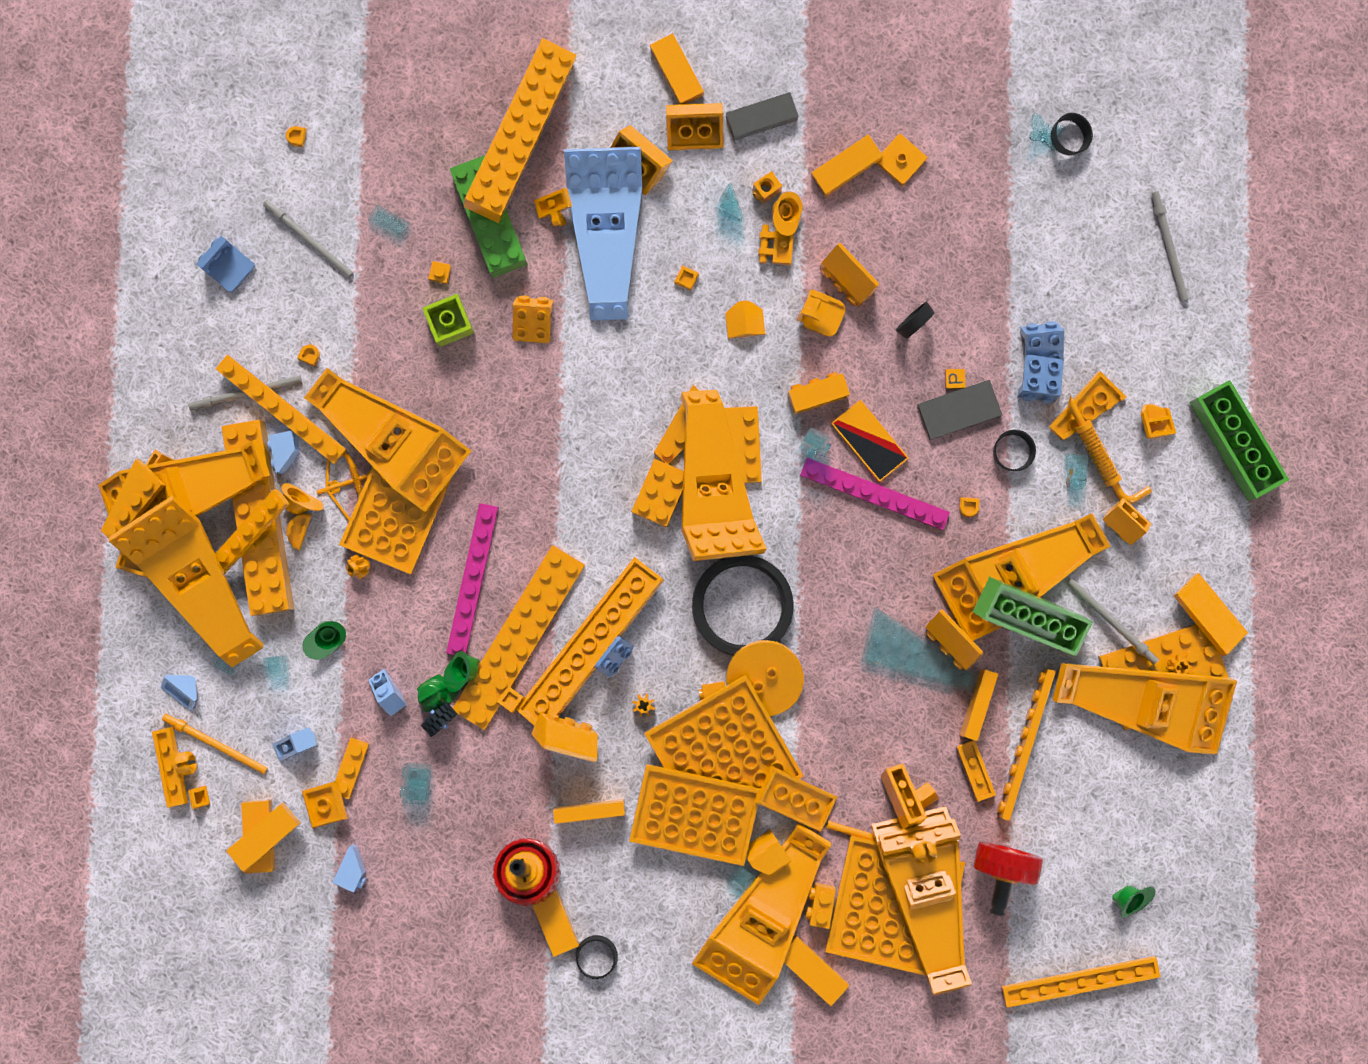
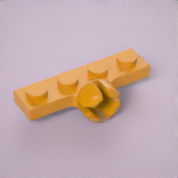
[152,727,197,808]
[878,818,961,864]

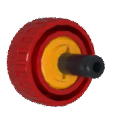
[493,838,561,906]
[973,842,1043,916]

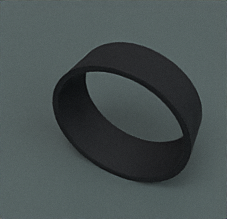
[1050,113,1093,156]
[896,301,935,339]
[993,430,1036,471]
[575,935,618,979]

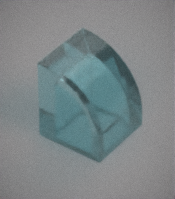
[263,656,289,680]
[725,865,755,894]

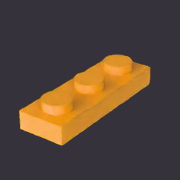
[335,737,370,799]
[956,740,996,802]

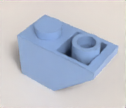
[268,431,300,475]
[369,669,407,716]

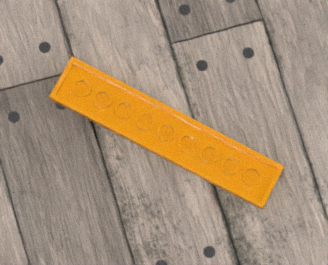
[453,545,585,730]
[516,557,664,726]

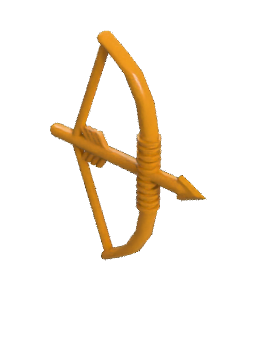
[316,452,370,521]

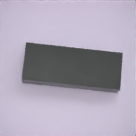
[726,92,799,141]

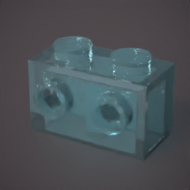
[798,427,832,460]
[400,762,432,805]

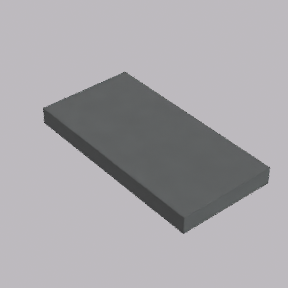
[917,380,1002,440]

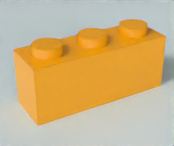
[787,372,850,415]
[880,763,927,829]

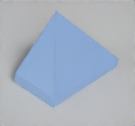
[160,675,197,711]

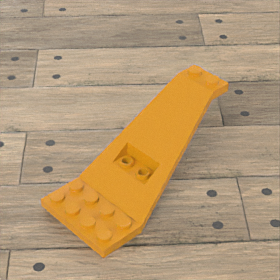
[303,368,472,512]
[680,390,767,561]
[98,440,270,556]
[109,495,263,668]
[933,512,1111,641]
[1052,663,1237,754]
[871,807,972,996]
[692,823,831,1005]

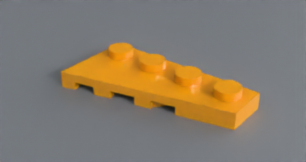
[1048,371,1127,440]
[654,385,699,465]
[724,406,762,483]
[101,459,165,539]

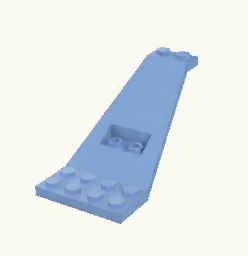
[564,147,642,321]

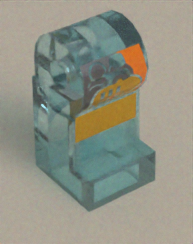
[1064,454,1088,491]

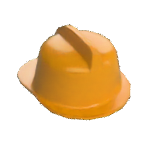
[772,191,803,236]
[281,483,324,515]

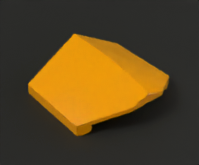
[725,300,765,339]
[1140,404,1176,439]
[747,829,792,876]

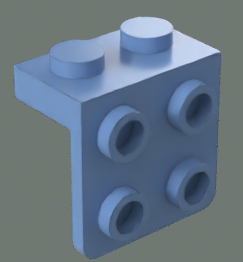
[196,236,255,292]
[1020,321,1064,362]
[1017,355,1064,404]
[595,636,634,677]

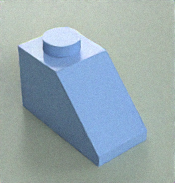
[272,727,317,762]
[332,844,366,893]

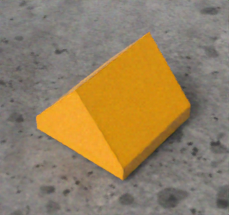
[915,782,939,809]
[188,786,210,809]

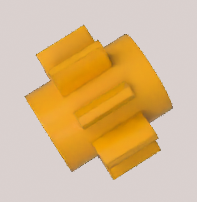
[346,554,370,580]
[1166,655,1193,674]
[632,694,655,717]

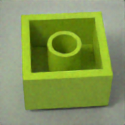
[422,293,475,347]

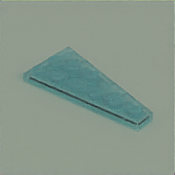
[860,607,978,692]

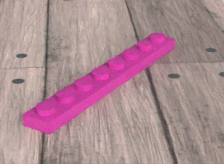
[800,458,950,530]
[446,503,499,655]

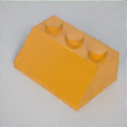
[666,103,724,150]
[610,125,673,196]
[820,243,879,308]
[925,609,983,671]
[531,712,598,763]

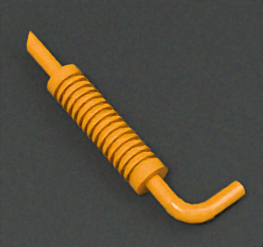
[1068,396,1152,504]

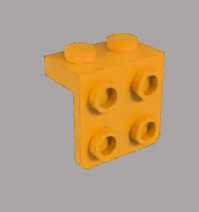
[512,295,554,343]

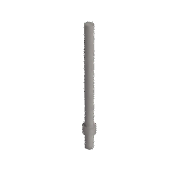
[1151,191,1189,302]
[263,200,353,278]
[188,375,302,411]
[1067,578,1159,665]

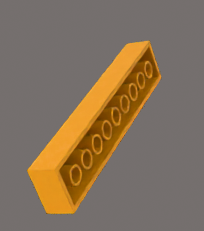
[464,38,577,224]
[221,420,295,616]

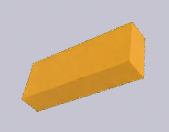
[650,33,704,105]
[811,134,883,197]
[960,669,998,741]
[241,799,275,874]
[553,799,626,824]
[226,803,301,872]
[532,889,580,957]
[784,935,849,1006]

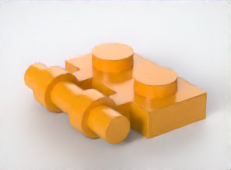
[758,225,794,265]

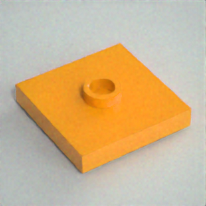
[876,133,928,186]
[302,781,348,829]

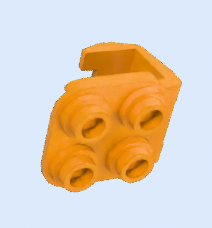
[796,289,845,337]

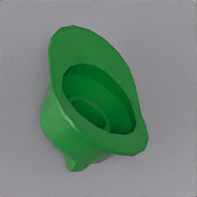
[302,621,346,660]
[444,651,480,692]
[417,674,458,712]
[1112,885,1156,918]

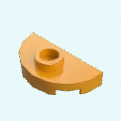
[286,513,313,551]

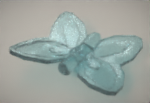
[1029,113,1065,151]

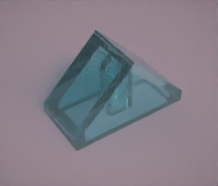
[716,183,744,224]

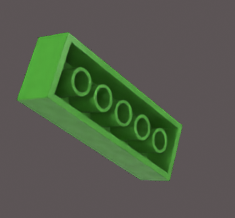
[449,155,528,278]
[1189,380,1289,501]
[973,577,1093,656]

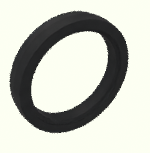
[692,555,794,656]

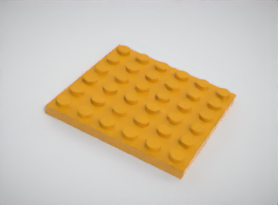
[644,675,804,789]
[825,835,965,976]

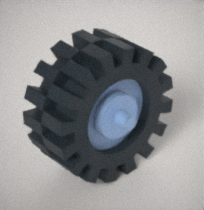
[420,702,458,737]

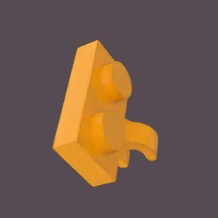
[534,188,572,227]

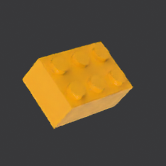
[631,459,684,528]

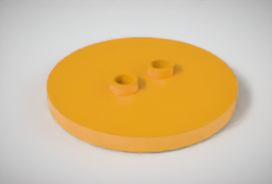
[726,640,804,716]

